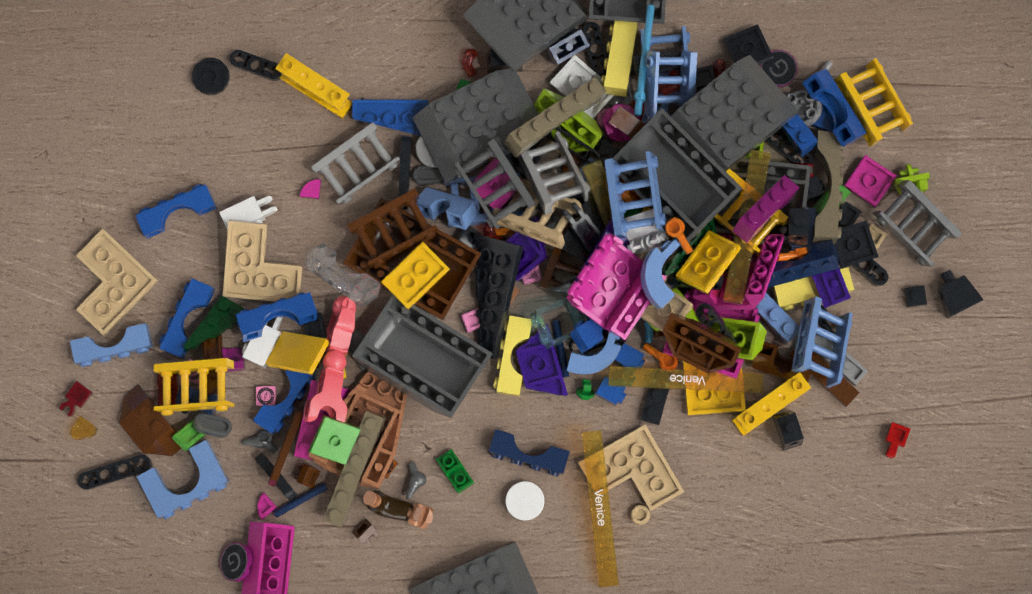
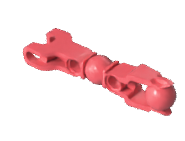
[303,294,356,422]

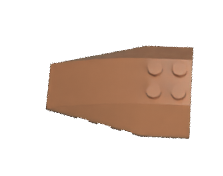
[308,371,407,489]

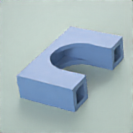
[137,440,230,520]

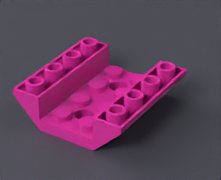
[692,234,785,310]

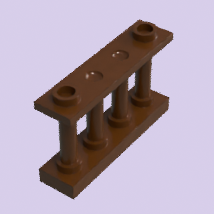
[347,188,438,269]
[539,218,581,291]

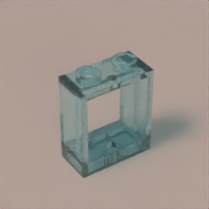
[530,297,588,349]

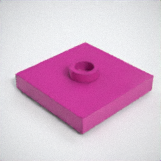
[844,155,897,208]
[473,158,518,209]

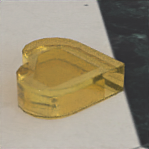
[71,416,97,440]

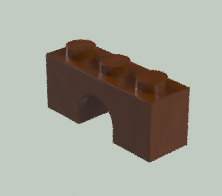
[752,341,816,383]

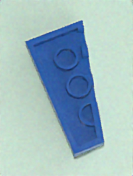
[352,100,429,136]

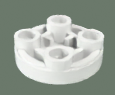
[506,481,544,521]

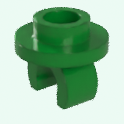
[575,379,595,400]

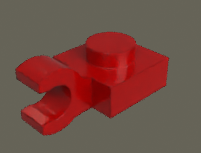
[885,422,911,459]

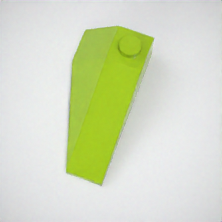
[704,315,767,360]

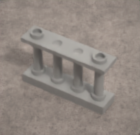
[311,122,400,205]
[517,131,591,215]

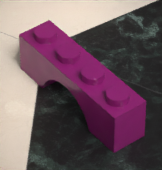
[733,175,800,243]

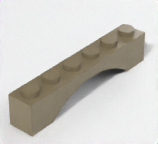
[504,77,607,158]
[812,131,844,245]
[323,410,387,527]

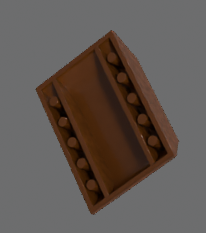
[343,198,481,320]

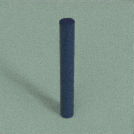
[552,320,569,378]
[273,483,328,518]

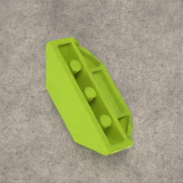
[534,89,603,153]

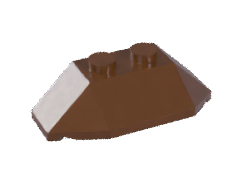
[663,313,742,374]
[119,385,182,456]

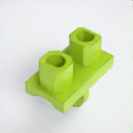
[892,164,930,196]

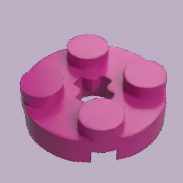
[601,104,640,142]

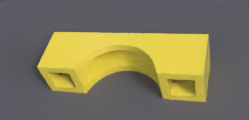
[494,316,532,397]

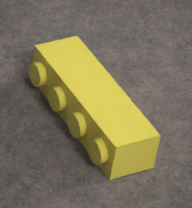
[601,21,638,97]
[772,267,854,311]

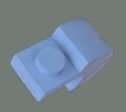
[641,239,681,309]
[567,332,622,374]

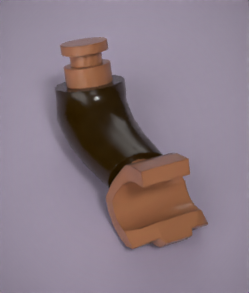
[363,490,433,529]

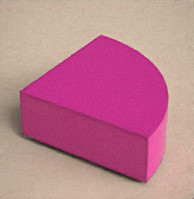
[300,179,321,199]
[258,493,277,520]

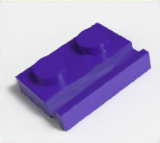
[812,268,851,308]

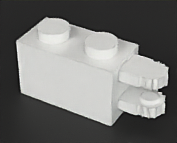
[219,196,278,230]
[242,317,283,368]

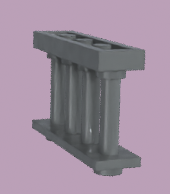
[454,139,536,229]
[873,180,962,266]

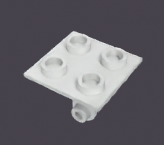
[625,208,670,255]

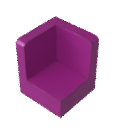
[222,347,246,372]

